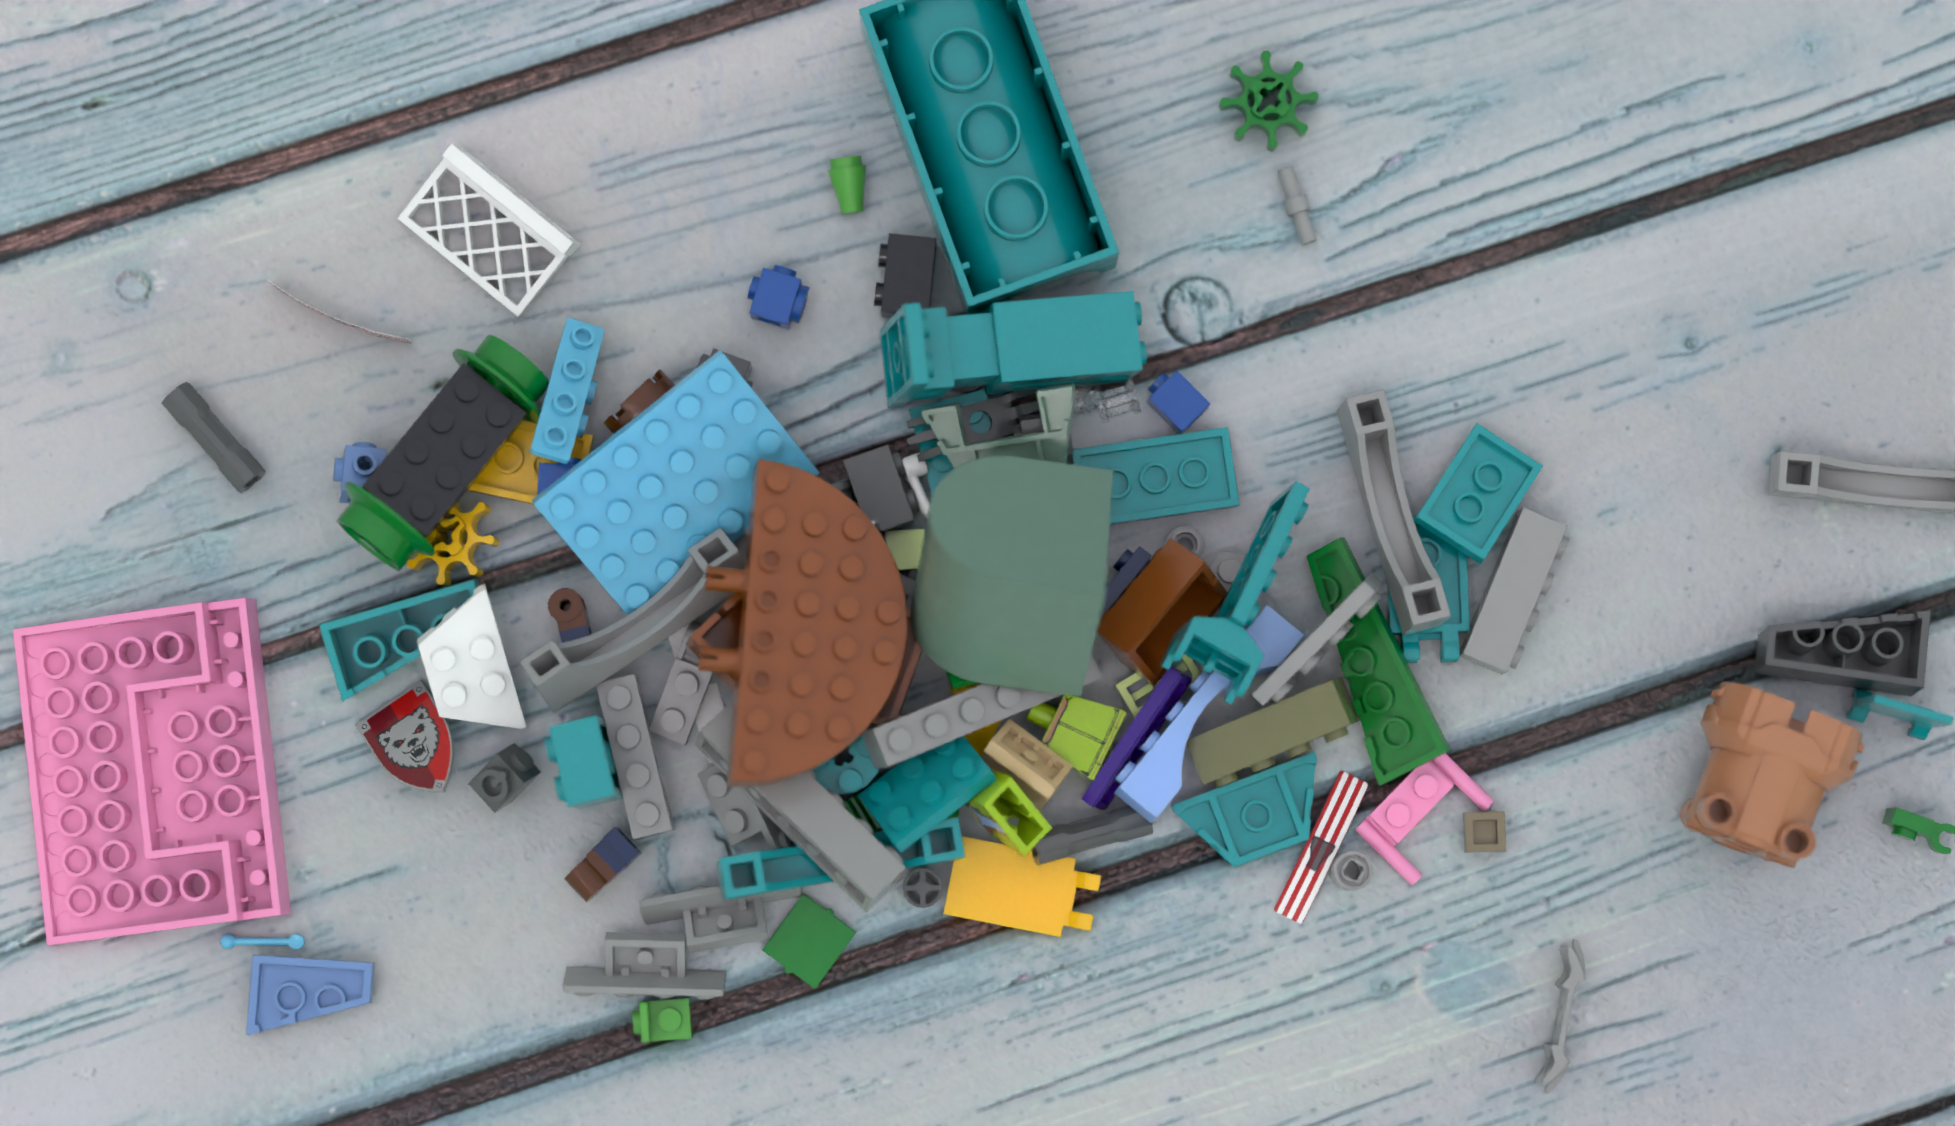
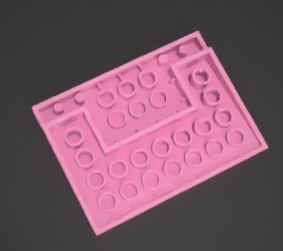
[13,598,291,946]

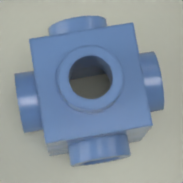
[333,442,386,504]

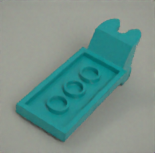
[1161,481,1310,704]

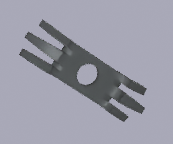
[906,390,1040,462]

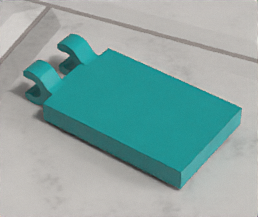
[1387,515,1470,663]

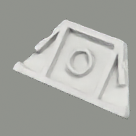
[417,584,526,729]

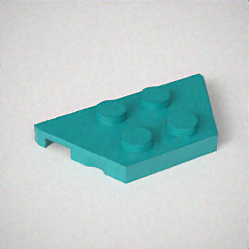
[1171,752,1317,867]

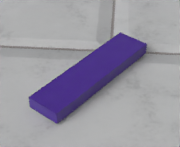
[1081,666,1192,810]

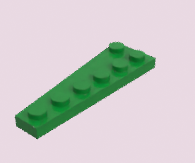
[1306,537,1451,786]

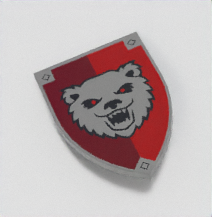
[355,680,454,793]

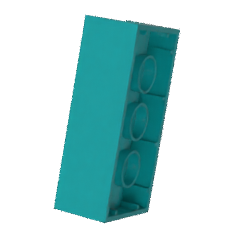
[859,0,1119,315]

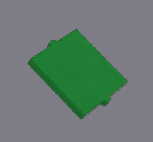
[762,894,856,989]

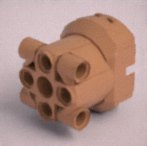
[1680,682,1864,868]

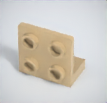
[981,718,1073,812]

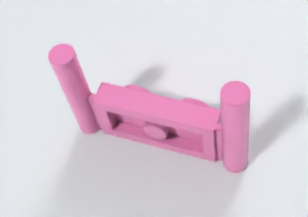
[1354,753,1494,886]

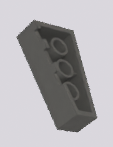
[1754,610,1931,696]

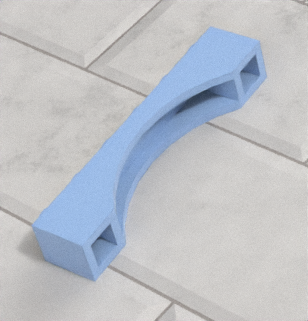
[1114,605,1304,823]

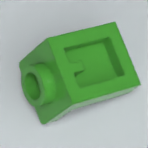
[632,998,692,1043]

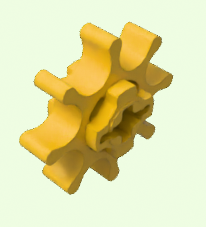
[407,500,500,587]

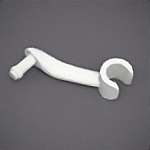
[902,453,930,518]

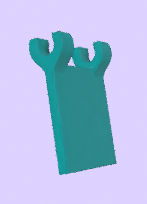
[1846,688,1954,740]

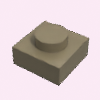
[1463,811,1506,853]

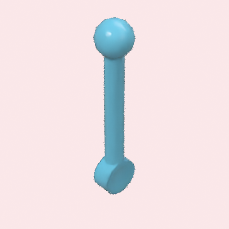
[220,933,305,950]

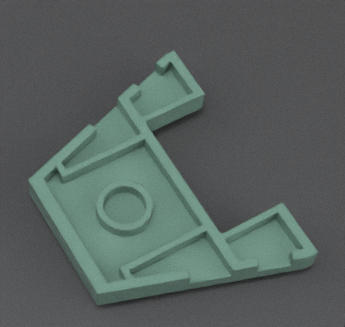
[921,384,1076,469]

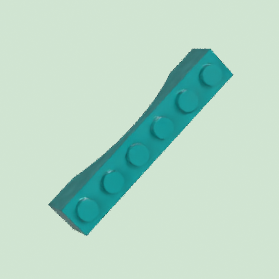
[716,817,965,901]

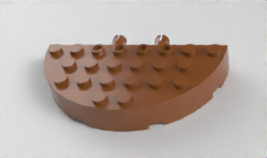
[697,459,907,787]

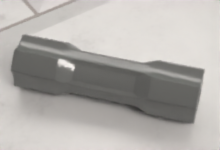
[161,382,266,493]
[1031,805,1153,865]

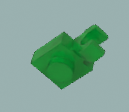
[1882,808,1955,854]

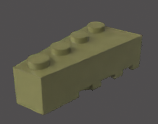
[1186,677,1360,788]

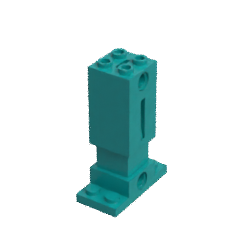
[879,291,1147,408]

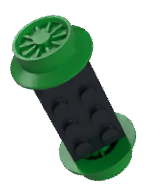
[336,335,549,571]

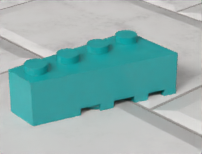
[319,577,480,702]

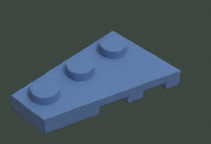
[246,955,375,1036]

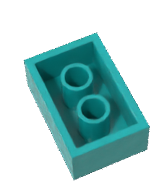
[545,715,623,809]

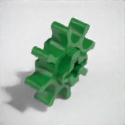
[1219,51,1319,152]

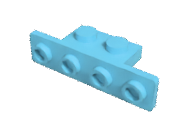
[530,318,604,464]

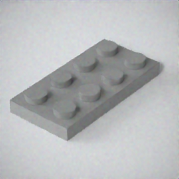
[1251,573,1384,706]

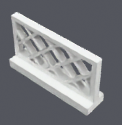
[397,143,581,317]

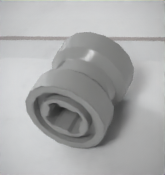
[1330,851,1373,890]

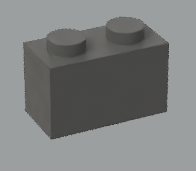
[843,445,919,535]

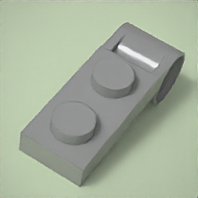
[649,621,714,745]

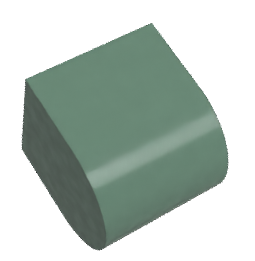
[910,456,1113,697]

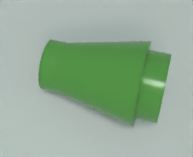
[827,156,866,214]

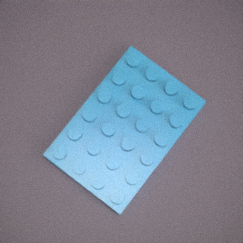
[532,349,820,615]

